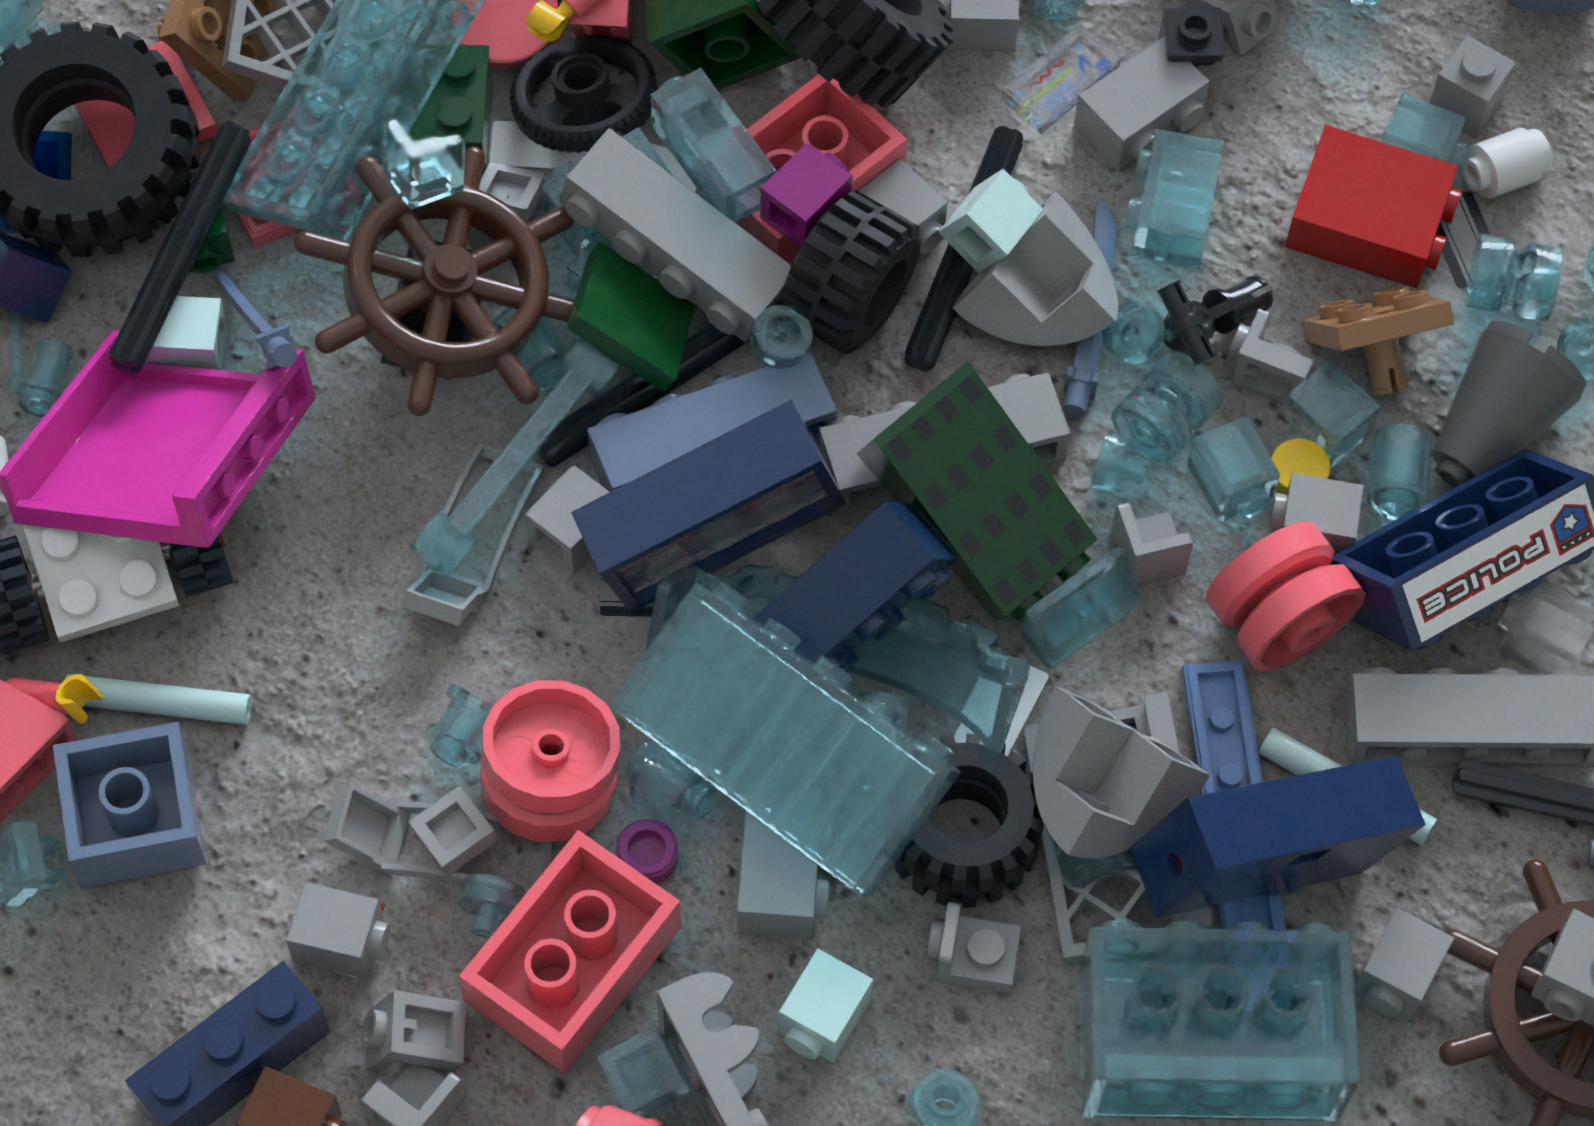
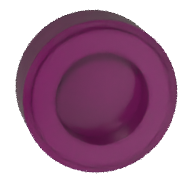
[616,819,679,884]

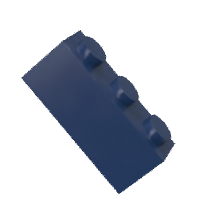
[125,961,330,1126]

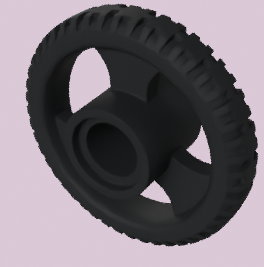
[510,35,658,153]

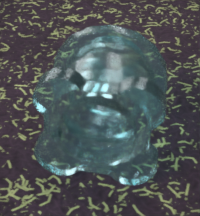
[426,684,494,768]
[909,1070,978,1126]

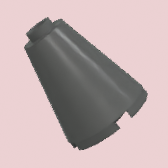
[1431,321,1587,487]

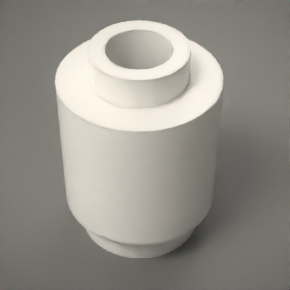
[1462,128,1553,199]

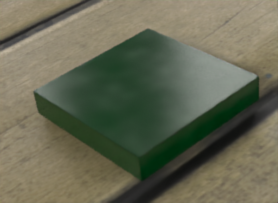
[567,242,696,391]

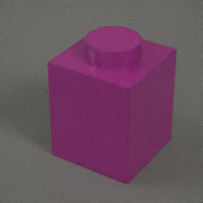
[760,142,853,248]

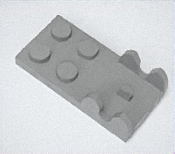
[657,972,768,1126]

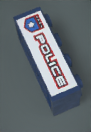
[1330,449,1594,651]

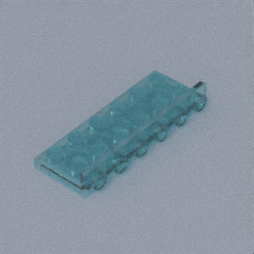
[222,0,485,241]

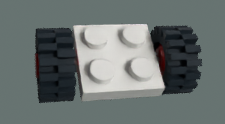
[0,524,233,655]

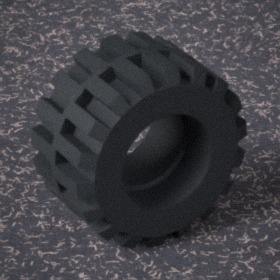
[781,191,922,354]
[885,733,1044,908]

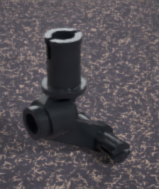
[1157,275,1273,366]

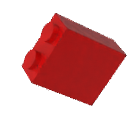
[1285,125,1462,288]

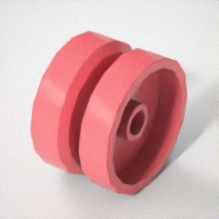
[1205,521,1366,672]
[481,680,620,842]

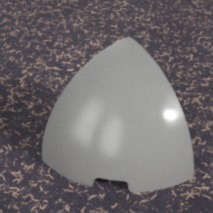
[952,192,1118,346]
[1033,686,1210,858]

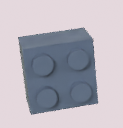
[53,721,206,888]

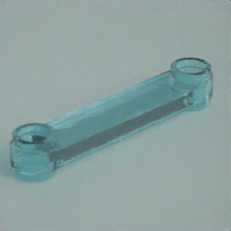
[410,338,622,578]

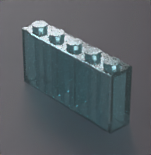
[608,581,961,897]

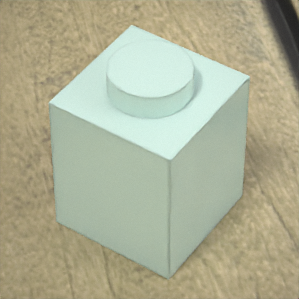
[938,169,1044,273]
[146,296,228,370]
[778,948,873,1063]

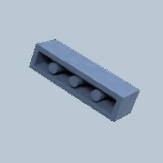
[587,352,837,492]

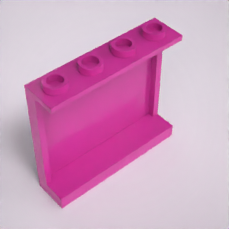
[0,330,316,548]

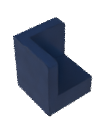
[0,232,72,322]

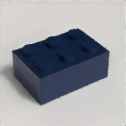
[745,502,958,684]

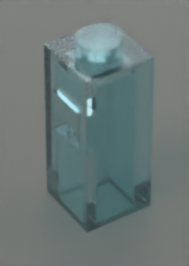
[651,68,776,223]

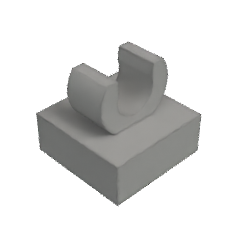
[408,785,499,877]

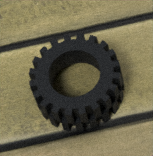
[757,0,954,107]

